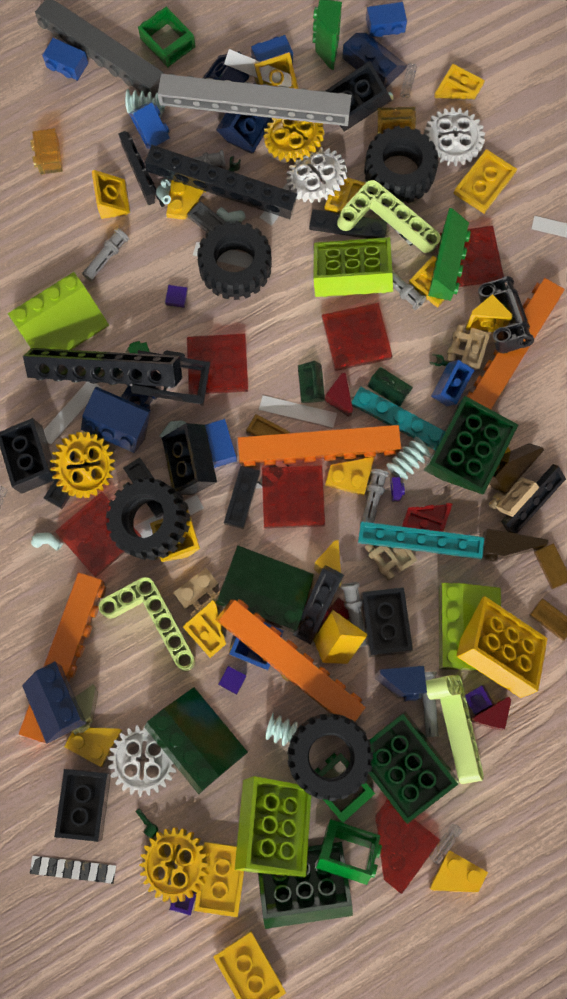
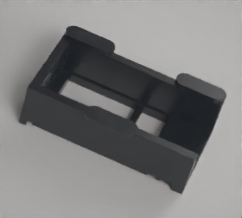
[131,350,210,406]

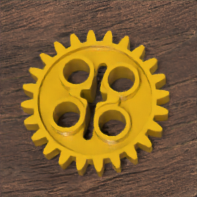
[263,118,325,162]
[50,432,115,498]
[139,827,210,903]

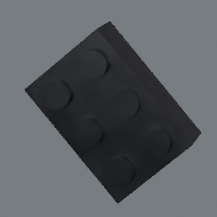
[325,61,392,132]
[0,418,57,494]
[162,423,217,495]
[361,587,413,658]
[54,769,111,842]

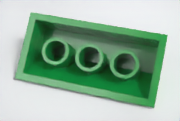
[428,208,471,301]

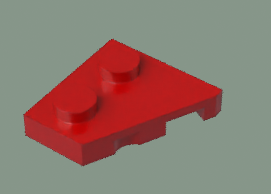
[401,503,453,532]

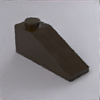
[489,443,544,493]
[483,528,548,562]

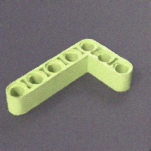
[337,180,441,253]
[99,577,195,671]
[426,675,484,784]

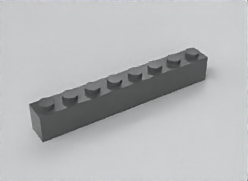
[35,0,164,98]

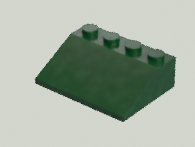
[424,396,518,495]
[216,545,314,632]
[144,687,248,794]
[368,711,459,824]
[258,842,353,929]

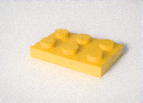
[453,149,517,214]
[194,842,244,917]
[213,931,286,999]

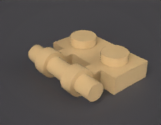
[447,325,490,371]
[489,477,539,517]
[365,545,417,581]
[173,568,220,617]

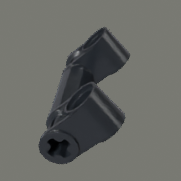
[478,276,534,354]

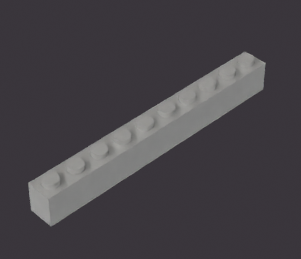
[158,74,352,126]

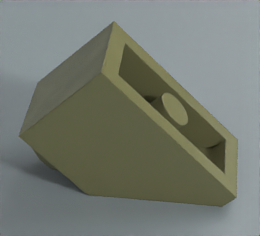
[73,684,98,735]

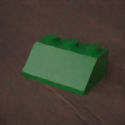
[312,0,342,70]

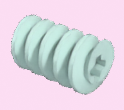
[125,89,165,118]
[386,437,431,480]
[265,713,298,746]

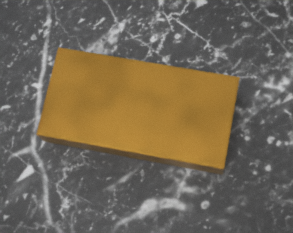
[246,414,290,436]
[534,543,567,589]
[529,598,567,641]

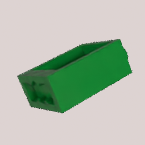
[138,6,196,68]
[314,753,375,823]
[316,819,382,885]

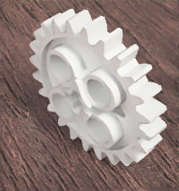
[424,107,485,166]
[286,147,348,203]
[108,725,176,797]

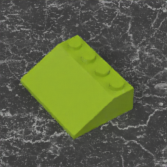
[313,237,393,297]
[7,272,109,350]
[439,583,501,670]
[235,776,311,877]

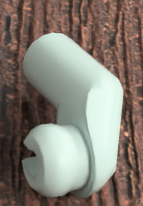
[156,179,171,204]
[216,207,246,224]
[159,420,186,439]
[31,532,63,551]

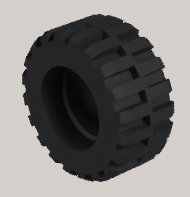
[364,126,439,203]
[197,221,272,300]
[106,477,190,560]
[287,714,373,801]

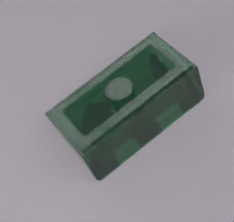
[298,361,325,403]
[368,367,413,407]

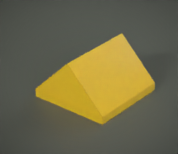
[254,52,298,89]
[92,170,130,219]
[465,294,512,332]
[150,510,200,562]
[314,540,342,588]
[314,610,368,664]

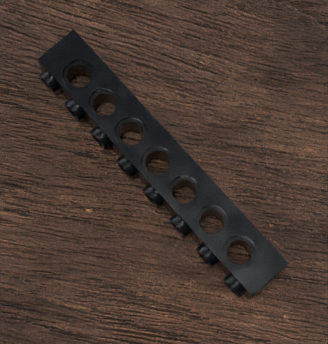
[145,145,297,219]
[23,348,182,388]

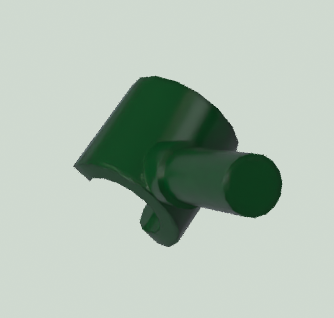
[229,156,241,172]
[429,354,449,366]
[135,808,158,838]

